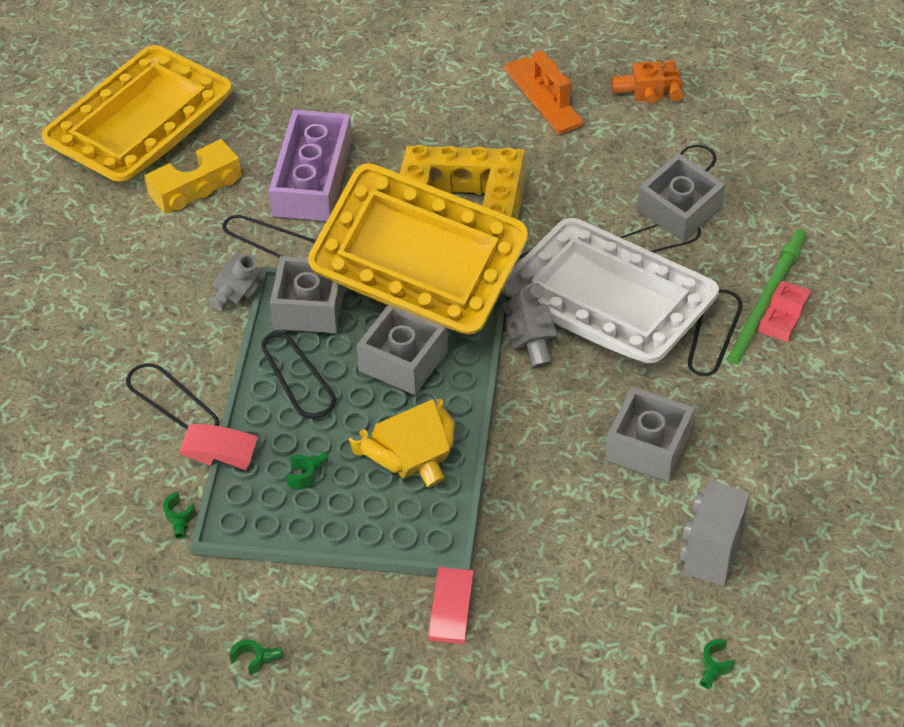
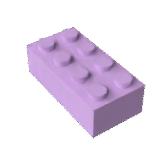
[269,110,353,221]

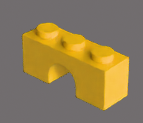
[144,139,242,214]

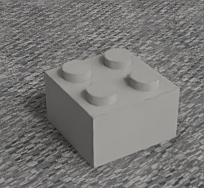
[637,153,725,241]
[270,256,345,333]
[356,305,448,395]
[605,387,695,482]
[680,480,750,586]

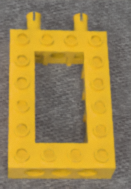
[399,145,526,293]

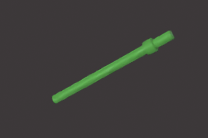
[727,229,807,365]

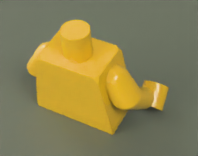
[348,398,455,488]

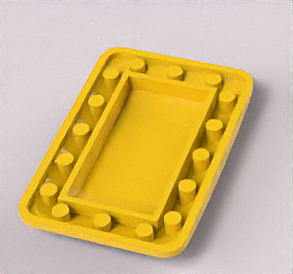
[41,45,232,182]
[308,163,528,335]

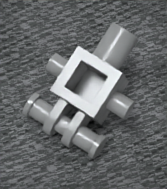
[209,252,262,311]
[503,283,557,368]

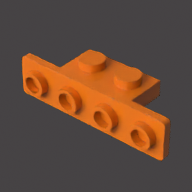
[505,50,583,135]

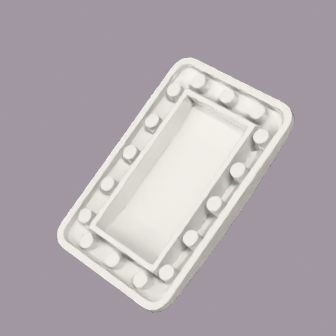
[504,218,719,363]

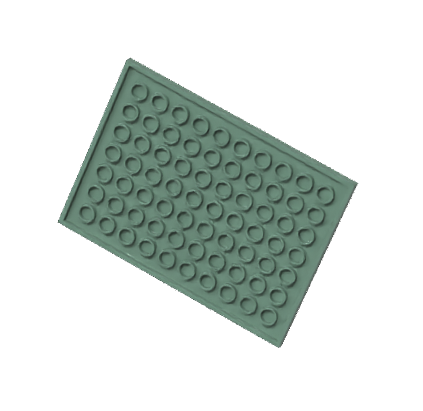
[190,267,508,576]

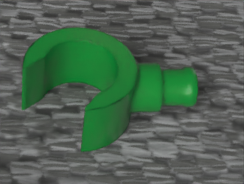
[286,451,329,490]
[163,492,196,539]
[230,639,282,675]
[700,639,736,689]

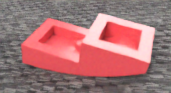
[758,281,812,342]
[179,424,258,470]
[429,567,474,644]

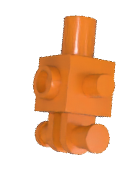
[611,60,684,104]

